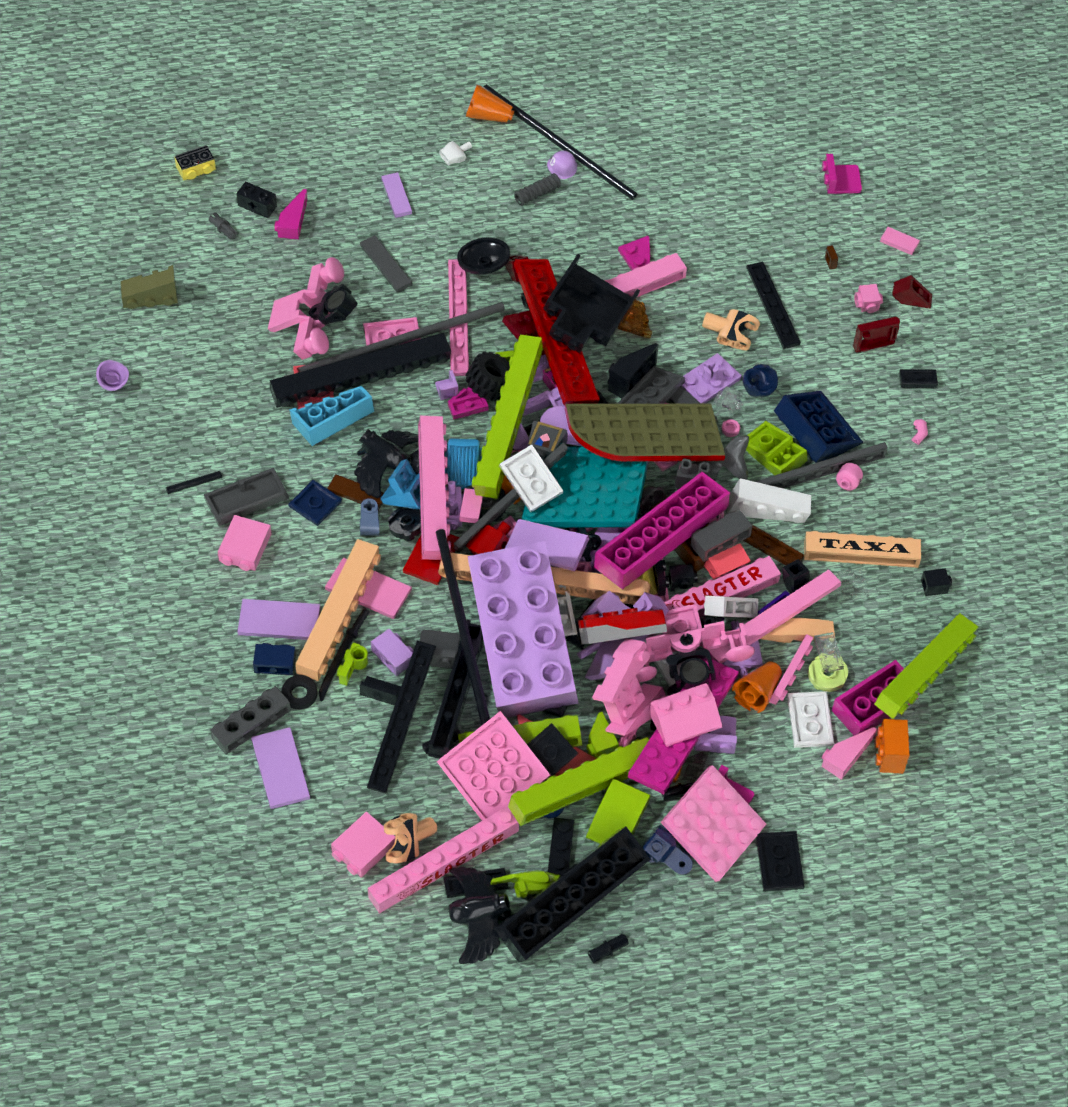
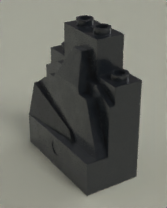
[543,254,640,353]

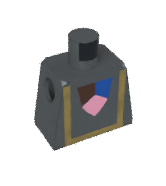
[528,420,568,460]

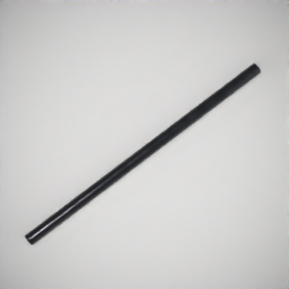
[483,84,637,200]
[435,529,490,726]

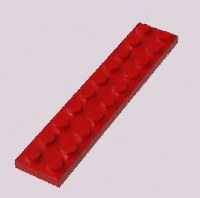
[514,259,600,406]

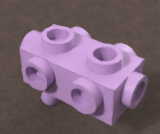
[445,481,464,530]

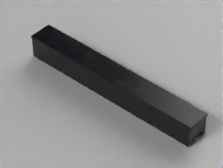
[428,620,484,759]

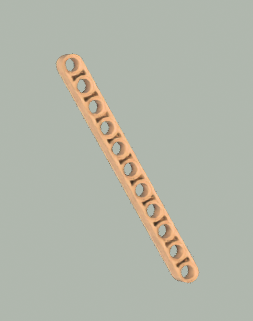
[438,553,650,605]

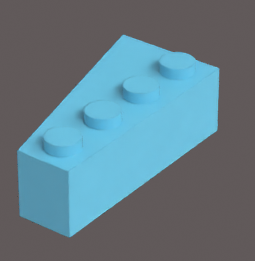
[289,386,374,446]

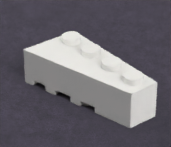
[727,478,811,523]

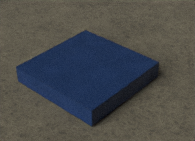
[288,480,342,526]

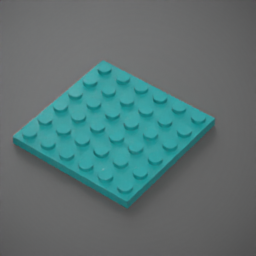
[521,446,649,527]

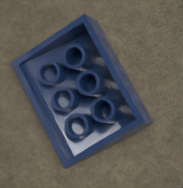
[774,391,863,463]

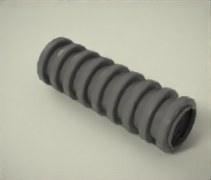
[514,173,561,206]

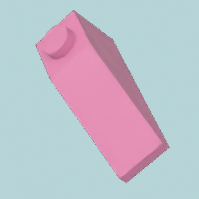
[821,727,877,780]

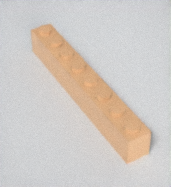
[296,539,381,681]

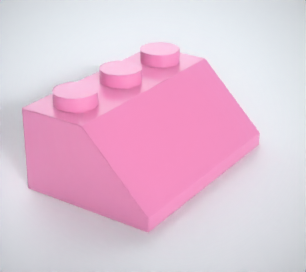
[650,683,722,747]

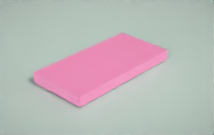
[325,558,412,619]

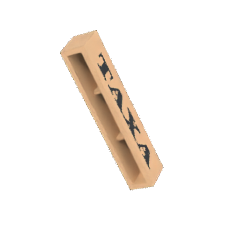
[804,531,921,568]

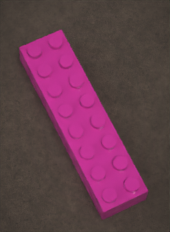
[594,472,730,590]

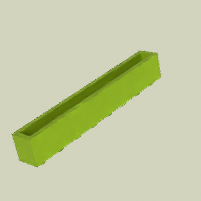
[874,613,978,719]
[508,737,649,826]

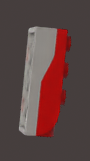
[578,608,667,644]

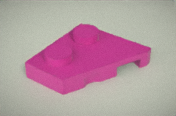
[618,236,650,270]
[448,387,489,420]

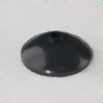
[457,237,510,275]

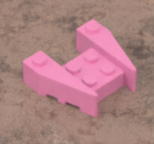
[592,638,666,736]

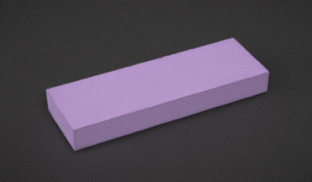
[381,173,412,218]

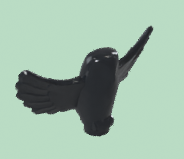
[354,429,418,498]
[449,867,512,964]

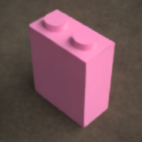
[218,515,271,571]
[331,812,395,878]

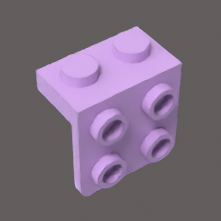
[694,715,737,754]

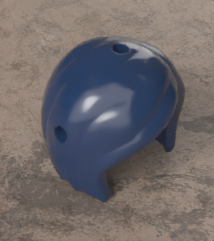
[743,364,778,398]

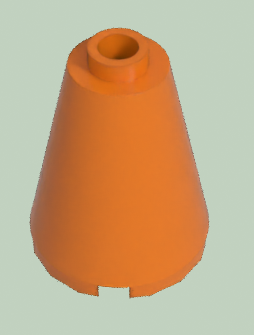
[466,85,514,123]
[732,661,782,713]

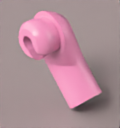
[912,419,928,445]

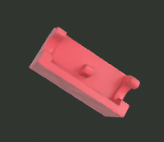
[704,543,751,579]

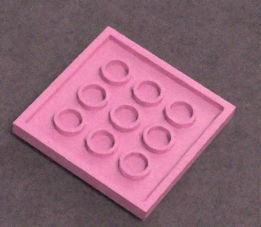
[437,711,551,821]
[661,765,767,882]

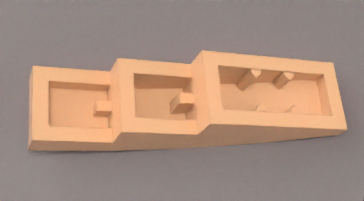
[760,618,835,643]

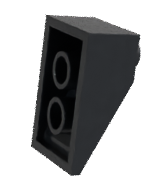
[607,343,659,399]

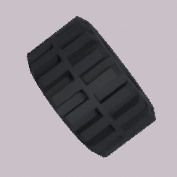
[466,352,510,401]

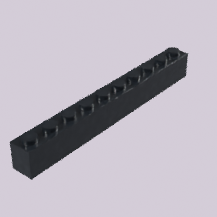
[270,333,451,408]

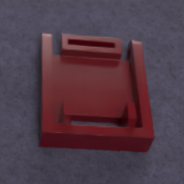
[853,317,900,353]

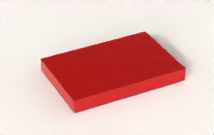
[403,534,460,585]

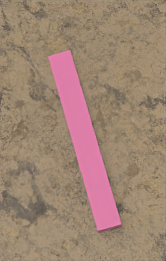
[448,259,469,376]
[709,570,841,664]

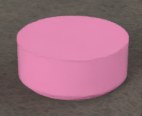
[721,419,740,437]

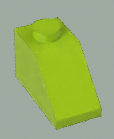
[586,712,619,758]

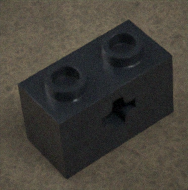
[236,181,277,218]

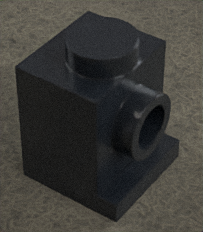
[668,564,698,591]

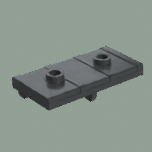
[204,467,289,526]

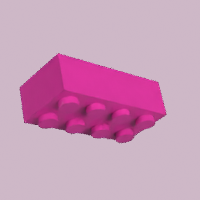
[832,660,920,736]

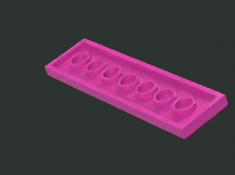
[628,659,739,795]

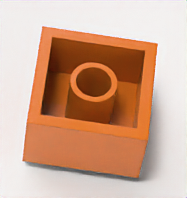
[875,719,909,774]

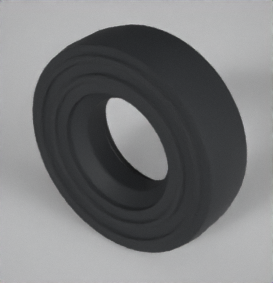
[281,675,318,710]

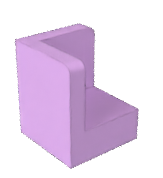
[435,370,458,400]

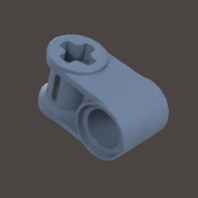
[360,499,379,536]

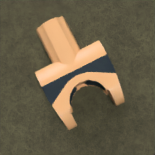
[702,309,760,351]
[384,813,437,863]

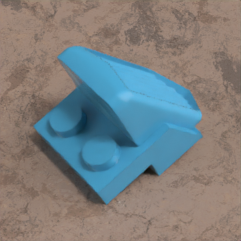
[445,438,482,489]
[381,459,420,509]

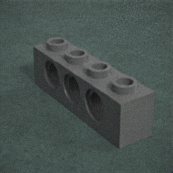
[210,686,291,755]

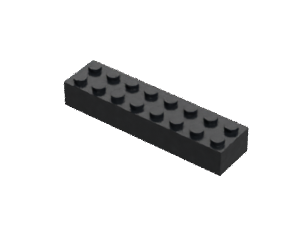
[494,826,651,963]

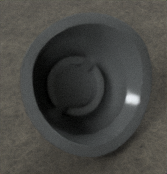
[639,486,666,515]

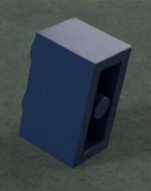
[253,643,296,676]

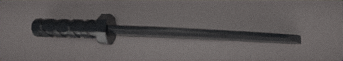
[319,608,370,702]

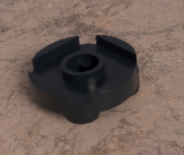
[388,507,421,541]

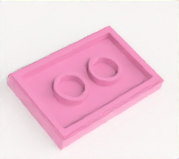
[363,317,421,346]

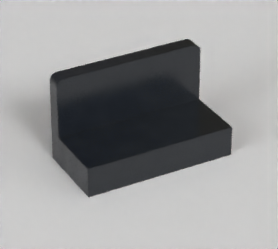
[359,676,401,706]

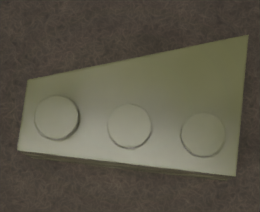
[121,265,178,309]

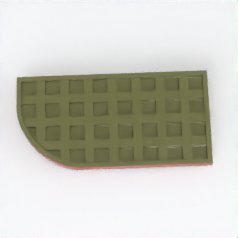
[565,404,725,462]

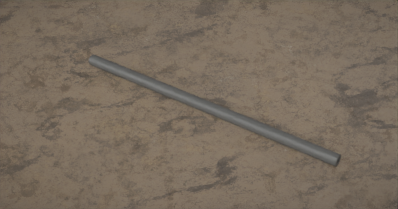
[298,302,505,372]

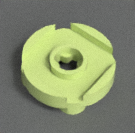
[808,654,848,692]

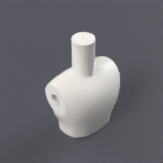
[439,141,472,166]

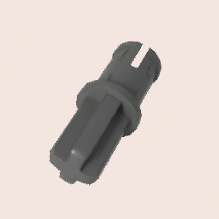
[209,213,237,239]

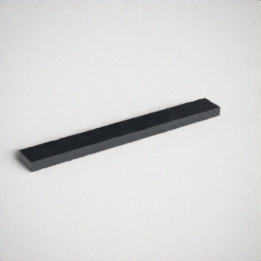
[367,640,436,794]

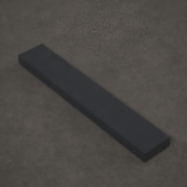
[746,262,801,349]

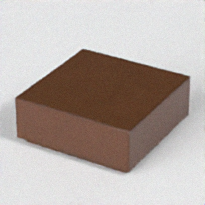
[825,245,838,270]

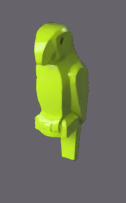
[490,870,560,898]

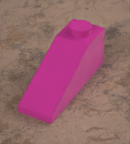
[275,189,308,240]

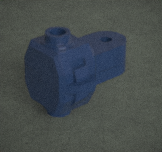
[642,825,694,875]

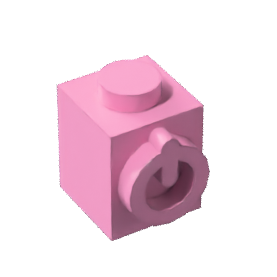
[854,284,883,313]

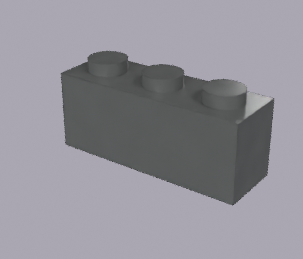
[690,509,752,562]

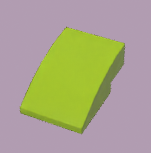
[746,421,808,476]
[586,779,650,844]

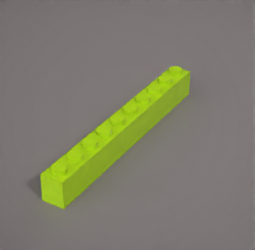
[472,335,543,499]

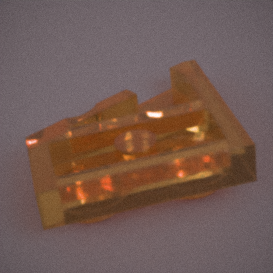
[618,300,652,339]

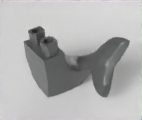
[675,435,749,490]

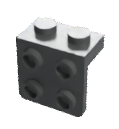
[420,630,460,669]

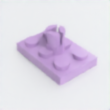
[681,353,742,404]

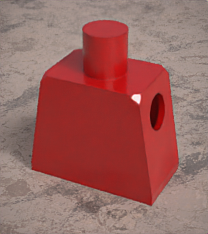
[466,521,512,555]

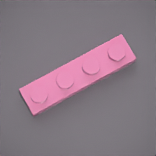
[769,634,813,705]

